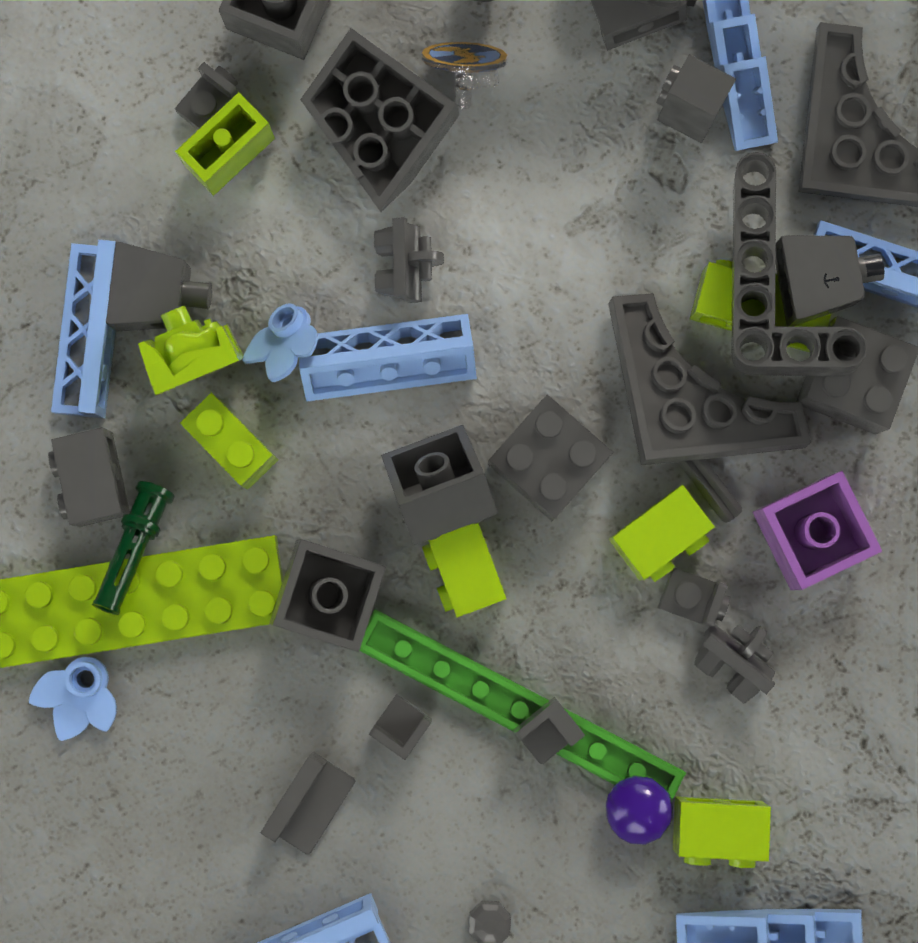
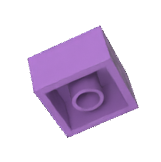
[752,471,882,590]

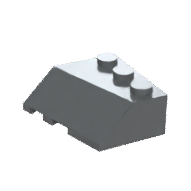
[300,28,460,212]

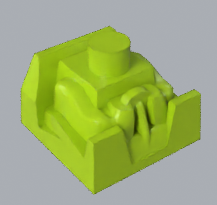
[138,305,244,395]

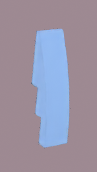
[702,0,778,151]
[676,909,863,943]

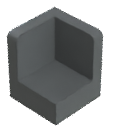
[369,694,432,760]
[513,697,585,764]

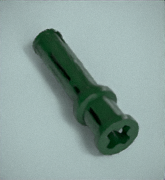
[92,481,175,615]

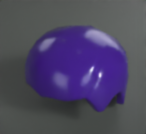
[605,776,673,845]

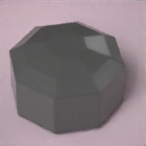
[469,901,511,943]

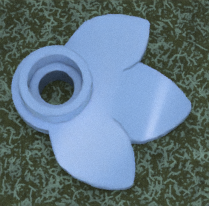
[242,303,318,382]
[29,657,117,741]

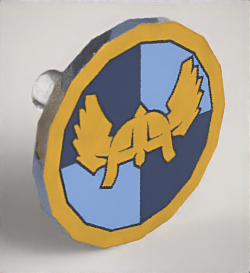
[422,42,507,109]

